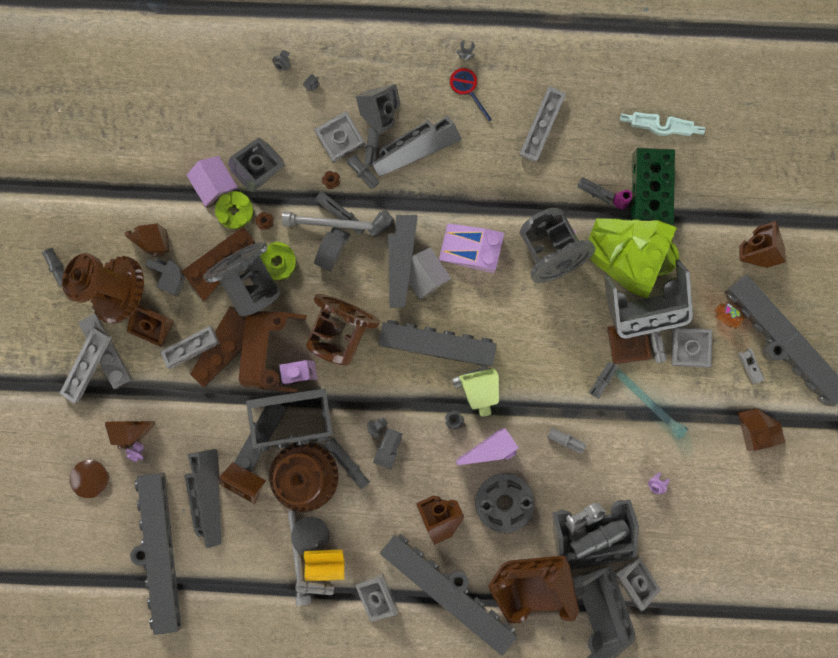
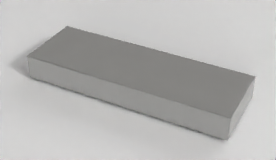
[160,326,220,369]

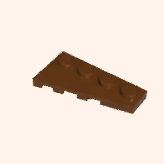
[182,227,255,302]
[190,306,245,388]

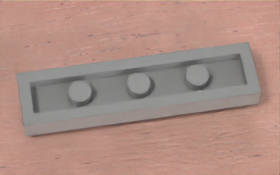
[519,86,566,163]
[78,313,133,389]
[59,327,112,404]

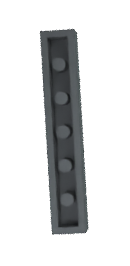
[378,320,497,367]

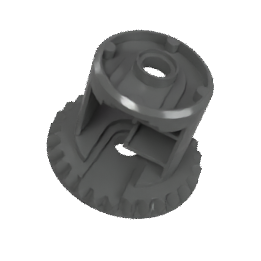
[520,208,596,283]
[203,242,281,316]

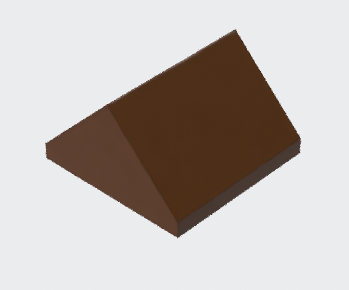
[127,305,174,347]
[219,462,266,505]

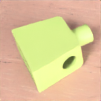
[459,368,499,416]

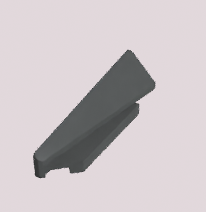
[372,116,461,176]
[388,215,418,308]
[184,449,221,548]

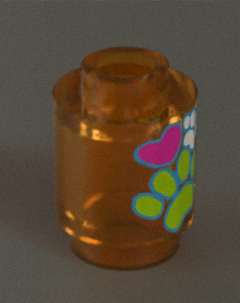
[714,302,745,329]

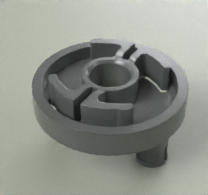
[475,473,534,533]

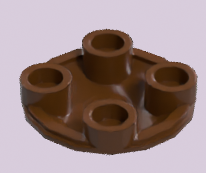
[69,460,109,498]

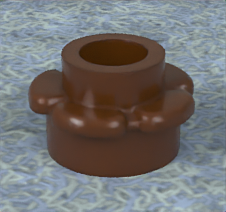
[322,171,340,189]
[255,212,274,230]

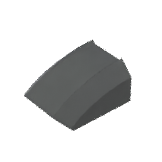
[228,138,285,192]

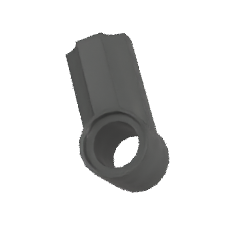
[373,428,403,469]

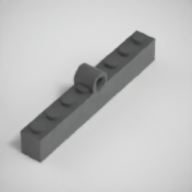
[724,274,838,406]
[130,472,182,635]
[380,534,517,656]

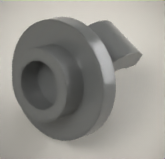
[456,40,475,60]
[272,50,290,71]
[367,417,388,437]

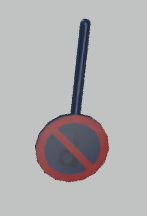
[450,68,492,121]

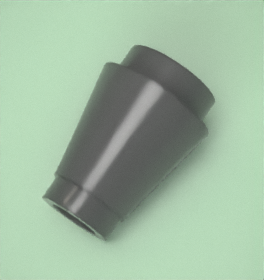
[368,210,395,237]

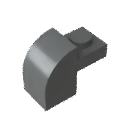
[314,227,351,272]
[145,258,185,297]

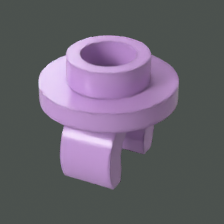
[125,441,145,462]
[648,472,669,494]

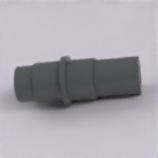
[569,518,630,560]

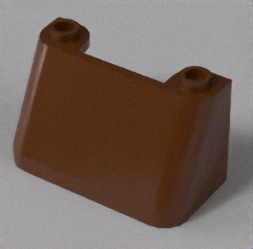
[488,556,579,623]

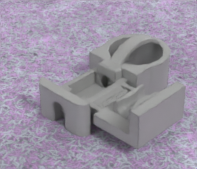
[565,502,606,542]

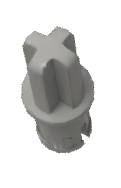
[547,427,586,453]

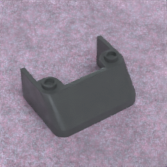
[604,260,693,338]
[572,566,635,658]

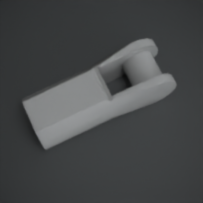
[738,348,765,385]

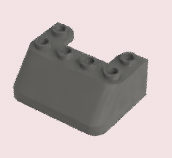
[552,499,639,570]

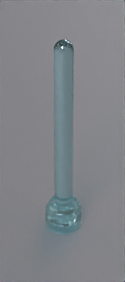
[614,369,689,440]

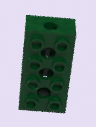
[631,148,675,226]

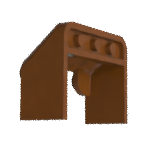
[238,311,307,393]

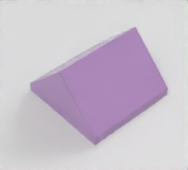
[187,156,238,207]

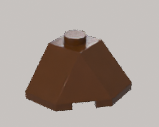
[739,221,786,268]
[124,223,170,257]
[738,409,785,451]
[105,421,155,449]
[416,495,464,545]

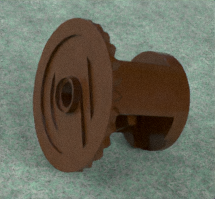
[62,253,144,324]
[306,294,380,366]
[269,442,339,512]

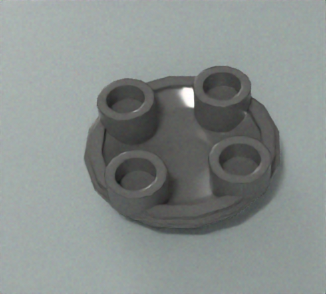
[291,517,329,555]

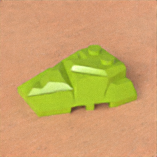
[588,218,677,299]

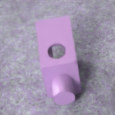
[279,360,318,386]

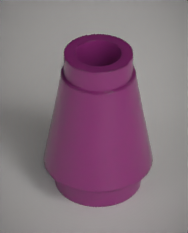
[613,190,632,209]

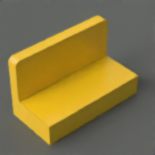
[304,549,345,582]

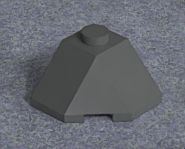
[356,84,400,133]

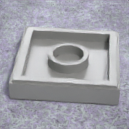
[314,111,365,163]
[671,327,712,368]

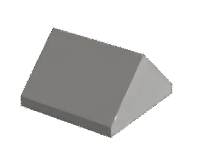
[409,247,451,299]
[615,557,661,611]
[355,573,398,622]

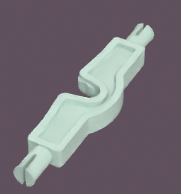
[620,112,705,136]

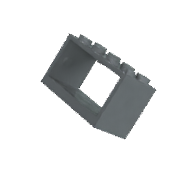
[246,388,333,452]

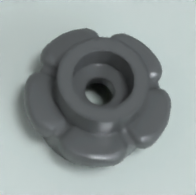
[303,74,320,92]
[445,410,464,430]

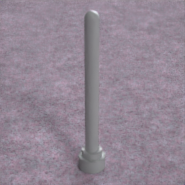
[282,211,373,230]
[288,510,312,606]

